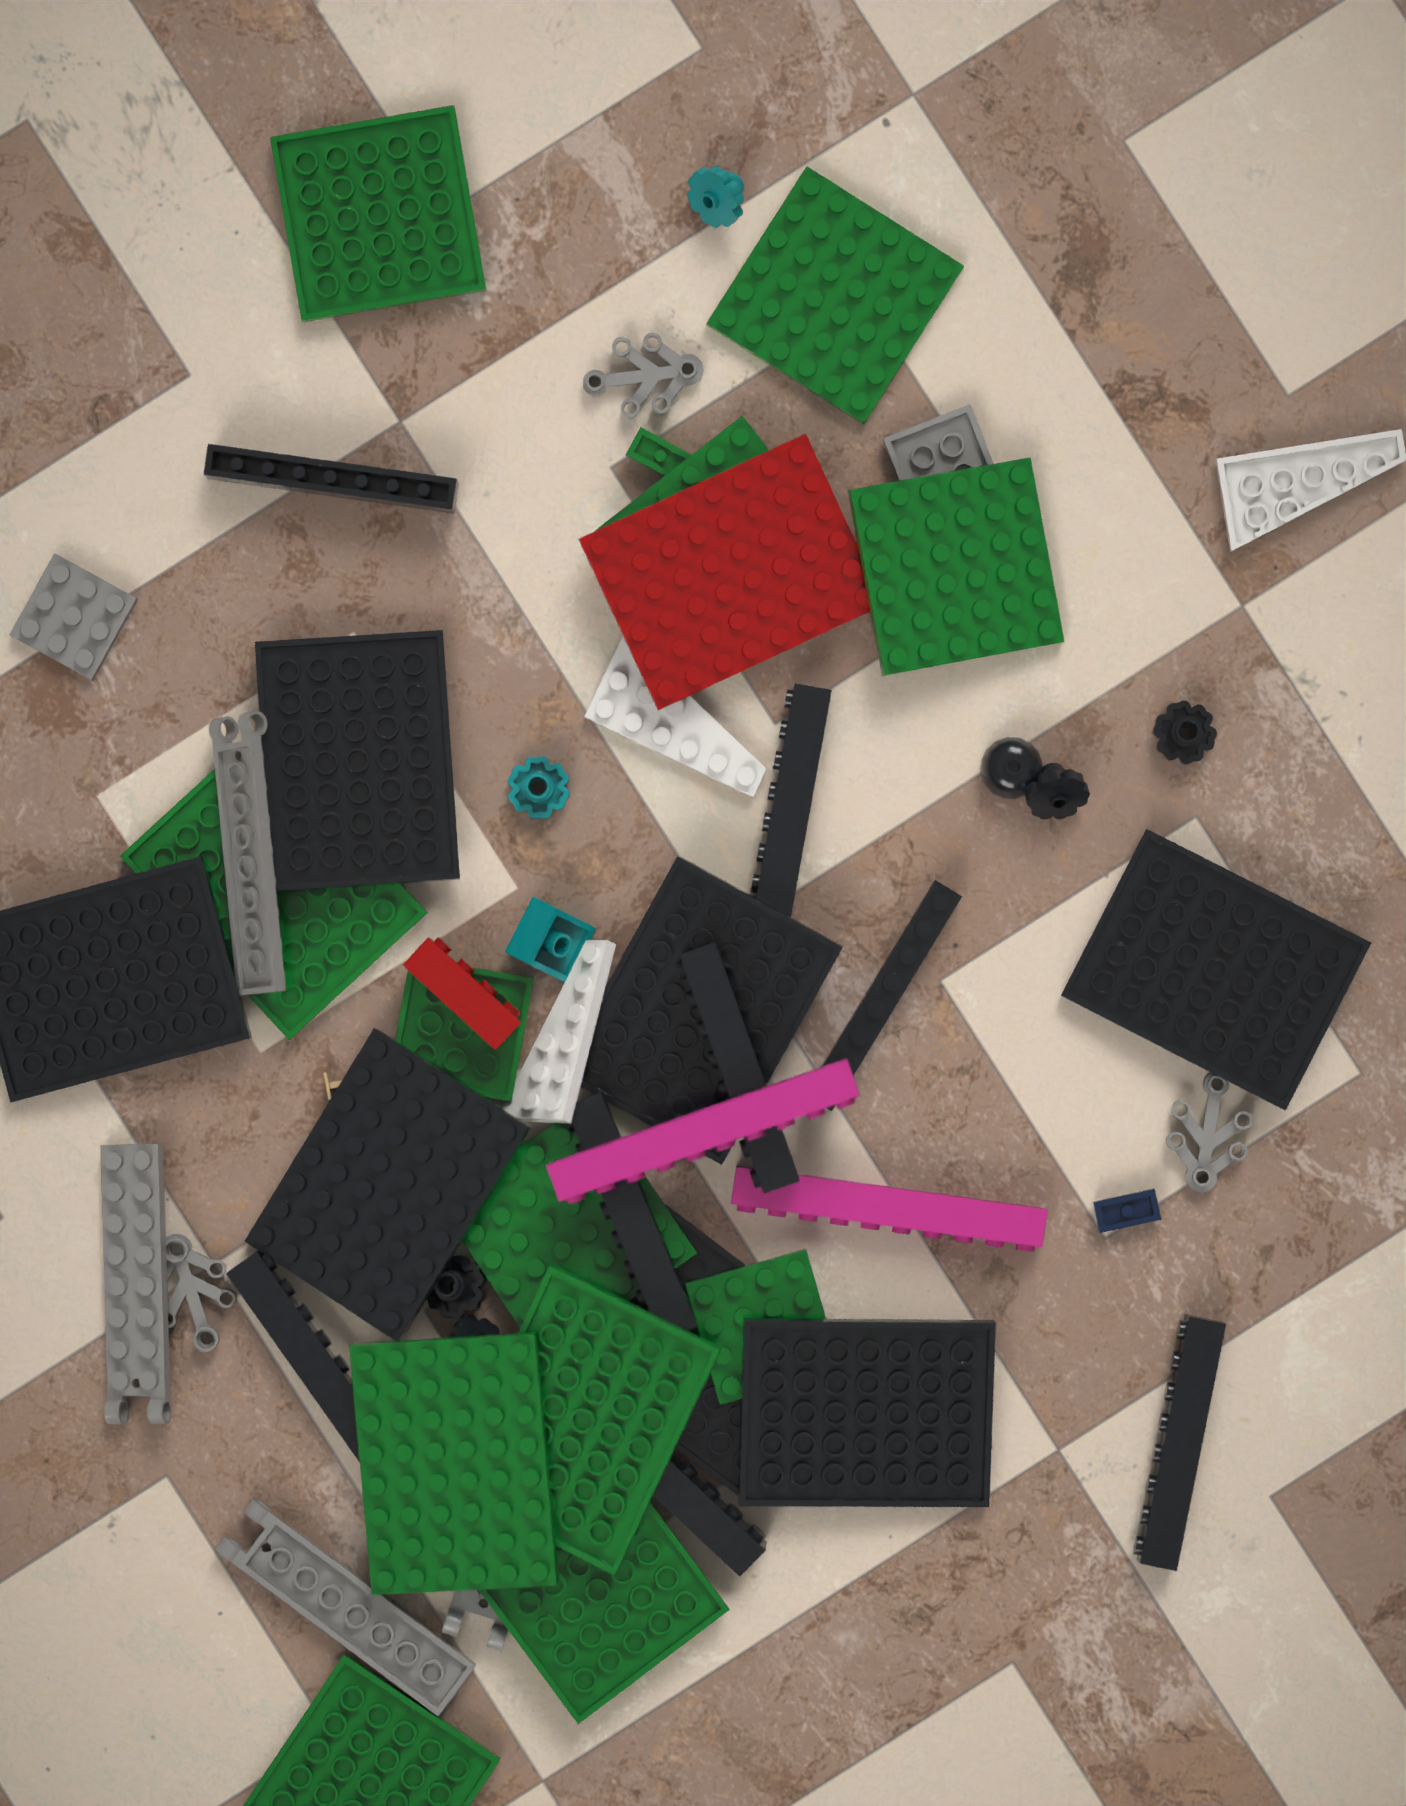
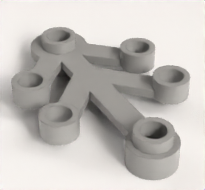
[583,333,703,419]
[1166,1073,1253,1193]
[166,1234,237,1352]

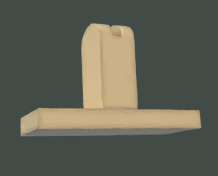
[323,1072,342,1100]

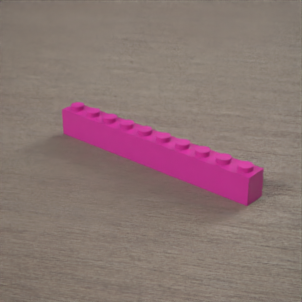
[547,1058,860,1204]
[731,1165,1048,1252]

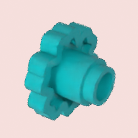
[687,165,744,228]
[507,756,570,819]

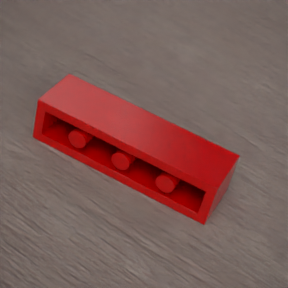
[403,937,522,1050]

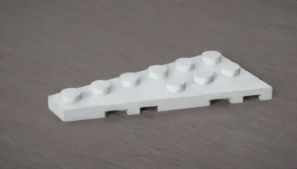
[1215,429,1406,552]
[584,636,767,798]
[502,940,616,1123]

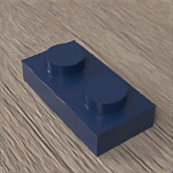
[1093,1188,1162,1233]

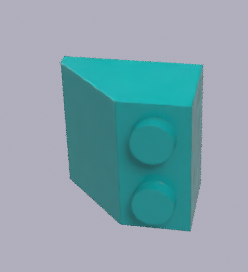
[505,896,596,982]

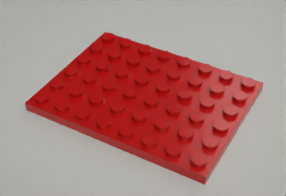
[578,434,870,711]

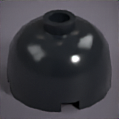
[980,737,1043,799]

